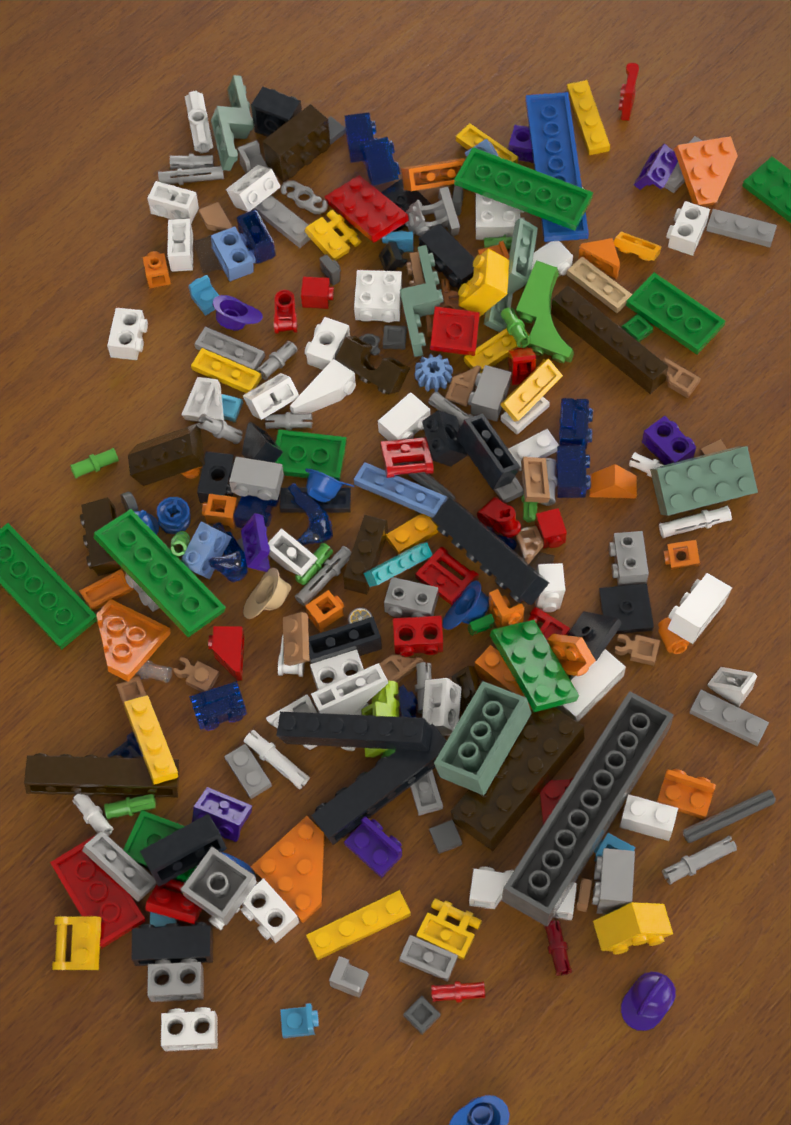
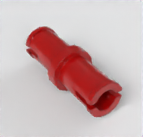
[431,981,486,1003]

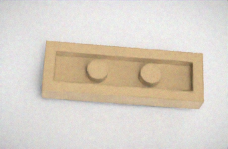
[567,257,632,313]

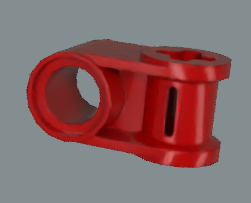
[274,290,298,334]
[477,497,522,537]

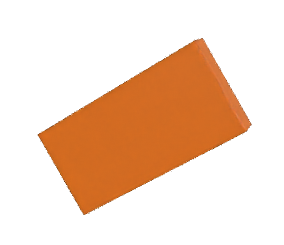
[79,568,133,612]

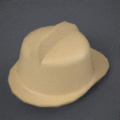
[243,568,291,619]

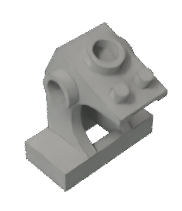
[405,187,460,236]

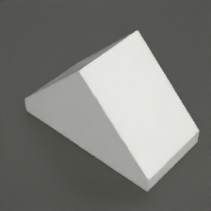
[707,667,757,708]

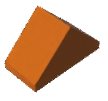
[578,238,620,279]
[589,464,637,499]

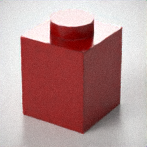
[301,277,334,309]
[535,508,567,549]

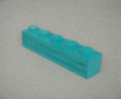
[364,542,432,587]

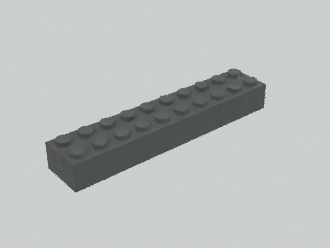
[502,691,674,926]

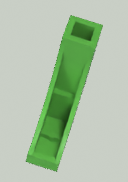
[516,260,574,363]

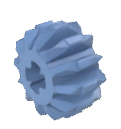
[414,353,453,392]

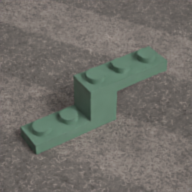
[211,75,254,171]
[484,218,538,333]
[400,245,444,357]

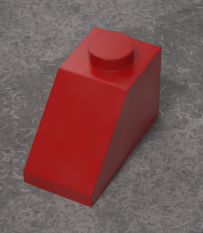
[508,347,536,385]
[208,626,245,681]

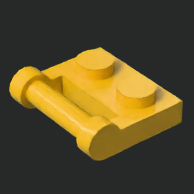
[52,916,101,970]

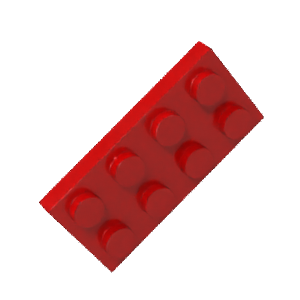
[324,175,409,243]
[50,835,146,949]

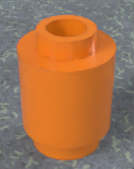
[658,617,690,654]

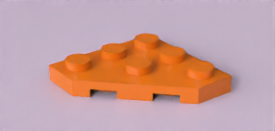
[674,136,738,207]
[96,599,170,682]
[251,816,325,923]

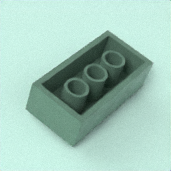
[650,446,758,516]
[434,681,531,795]

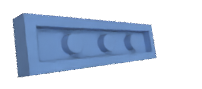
[353,463,447,518]

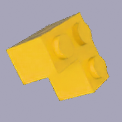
[458,249,509,317]
[593,902,673,955]

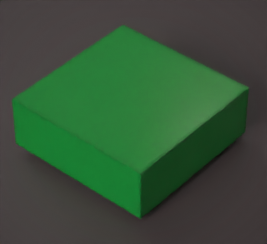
[622,314,654,343]
[467,614,495,636]

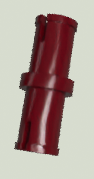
[544,920,572,976]

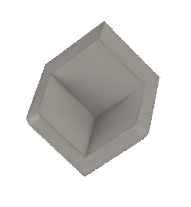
[238,141,267,174]
[329,956,369,998]

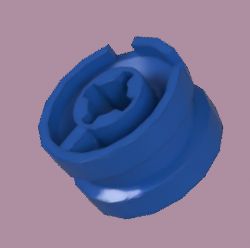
[157,497,191,534]

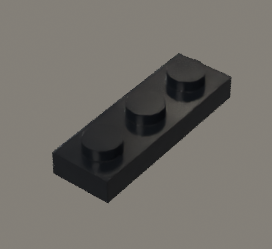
[280,488,351,513]

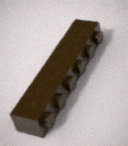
[551,285,669,394]
[24,753,180,798]

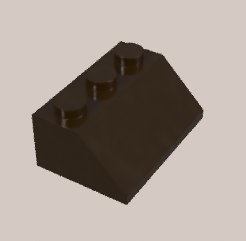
[128,424,205,486]

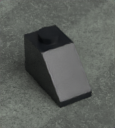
[242,422,283,463]

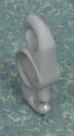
[281,181,328,214]

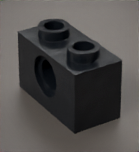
[422,410,468,467]
[197,451,235,503]

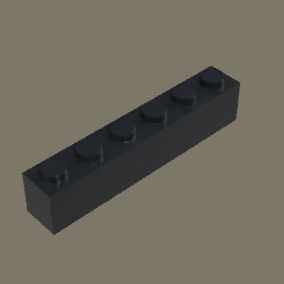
[432,497,550,605]
[276,711,432,751]
[311,723,447,845]

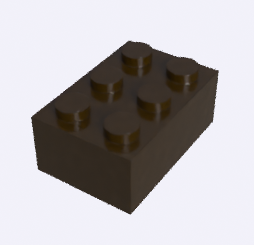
[263,104,331,182]

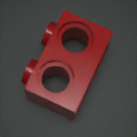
[393,616,443,657]

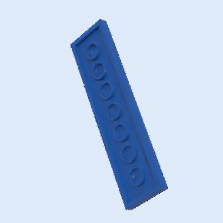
[525,92,589,242]

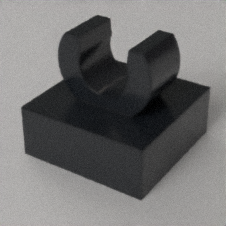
[379,242,408,271]

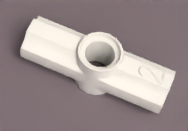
[185,91,213,153]

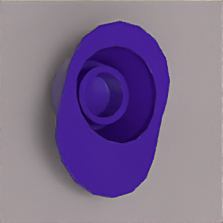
[213,295,263,330]
[621,972,676,1031]

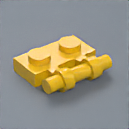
[305,210,361,261]
[416,898,482,960]

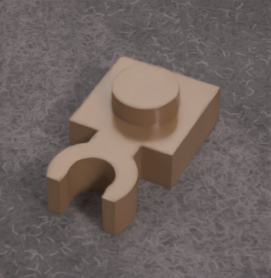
[614,634,660,666]
[173,657,220,695]

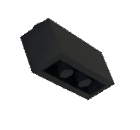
[419,223,475,290]
[455,413,520,490]
[309,617,382,664]
[140,814,227,887]
[131,922,213,966]

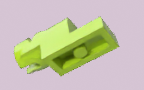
[361,681,400,758]

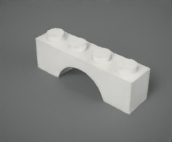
[469,867,577,920]

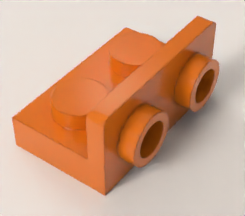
[488,589,524,628]
[547,634,596,676]
[657,769,716,820]

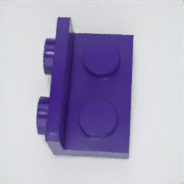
[633,144,678,190]
[241,513,270,572]
[192,787,252,842]
[344,816,402,878]

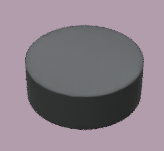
[120,491,138,512]

